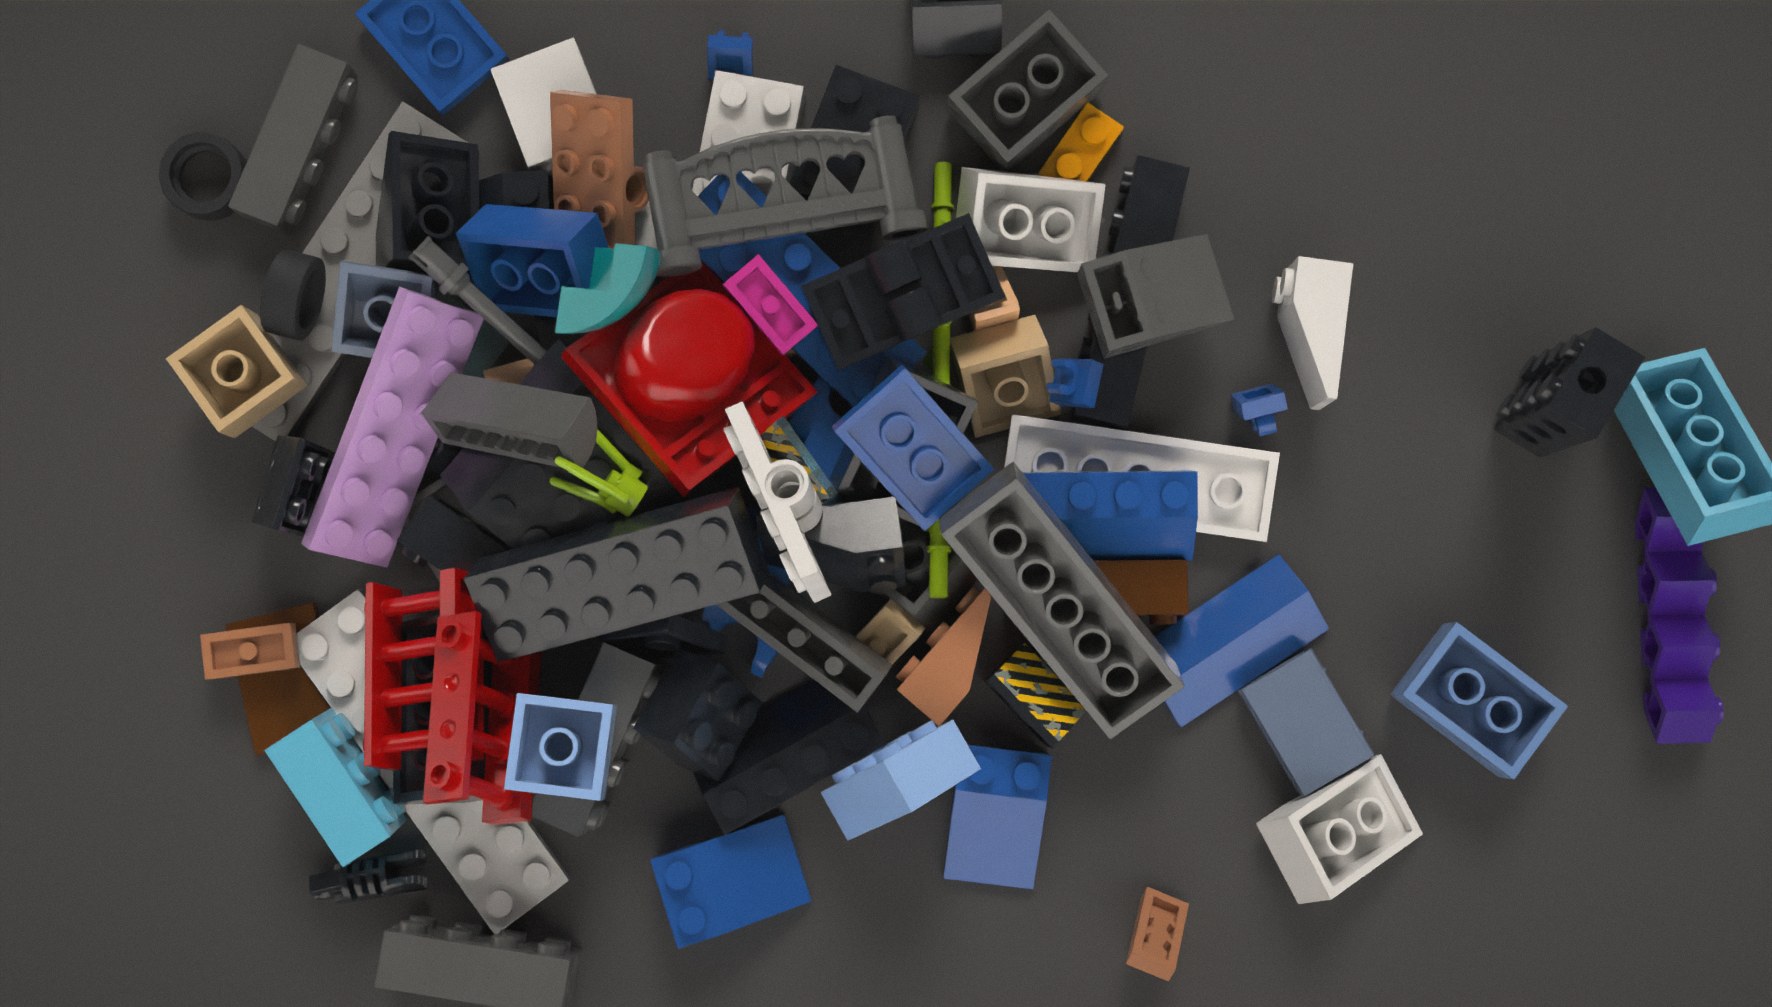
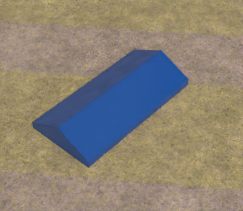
[1154,554,1329,728]

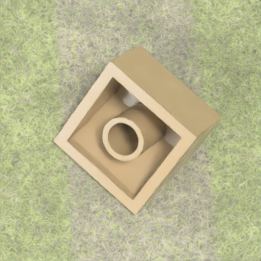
[950,315,1061,438]

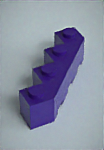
[1635,487,1724,744]

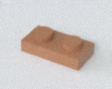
[200,623,300,680]

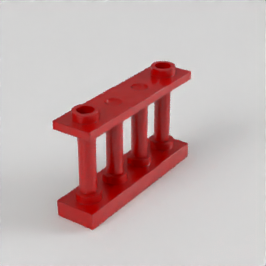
[363,568,484,771]
[423,611,541,825]

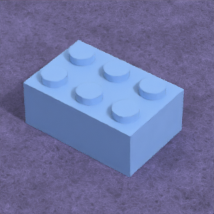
[821,720,981,841]

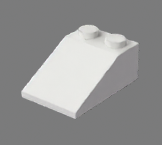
[956,167,1106,272]
[1272,256,1353,410]
[1256,754,1423,904]

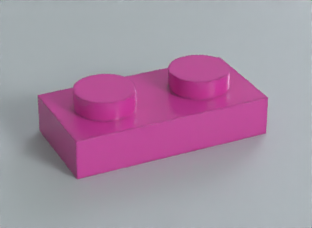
[723,254,818,356]

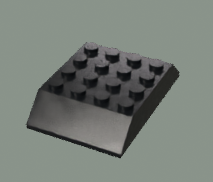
[440,337,761,549]

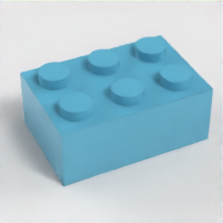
[264,708,407,867]

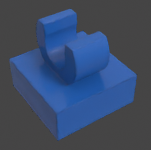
[707,30,754,80]
[1046,358,1104,408]
[1230,383,1288,437]

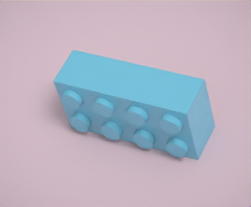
[1614,348,1772,546]

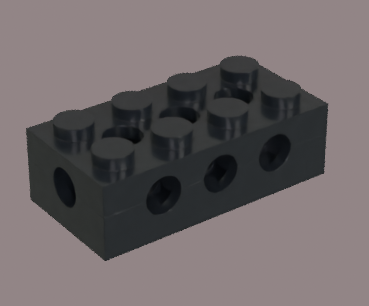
[1494,327,1645,458]

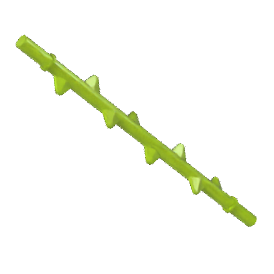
[923,162,954,598]

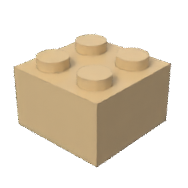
[166,305,308,438]

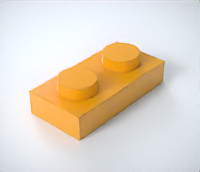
[1038,103,1124,182]

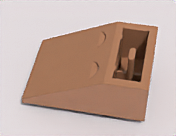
[896,587,991,726]

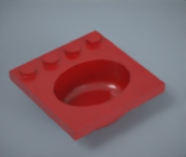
[561,262,818,497]

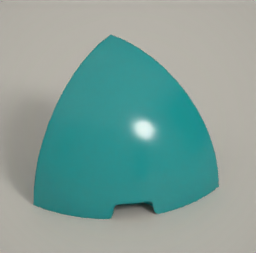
[555,243,662,334]

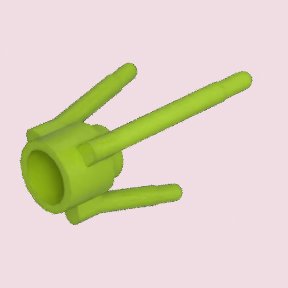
[550,429,648,517]

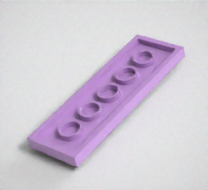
[301,286,484,568]

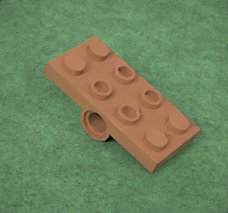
[550,90,649,249]

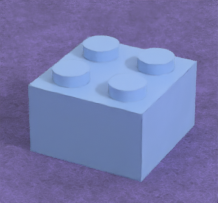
[504,693,618,801]

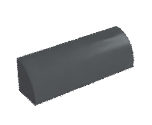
[421,372,597,468]

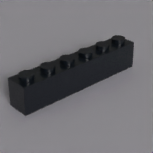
[1072,155,1190,430]

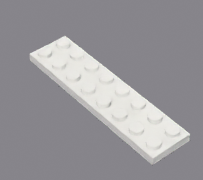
[297,589,571,935]

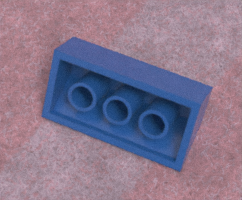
[1022,470,1198,561]

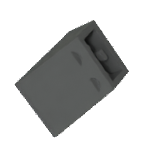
[1077,234,1234,359]

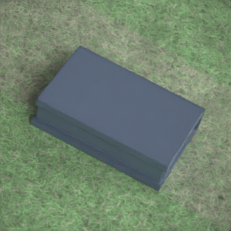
[1237,648,1374,797]

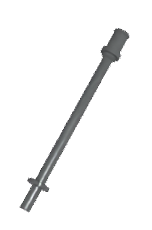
[408,236,547,365]

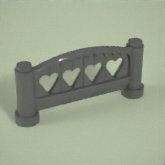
[643,116,927,277]

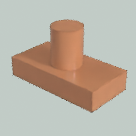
[1125,887,1189,981]

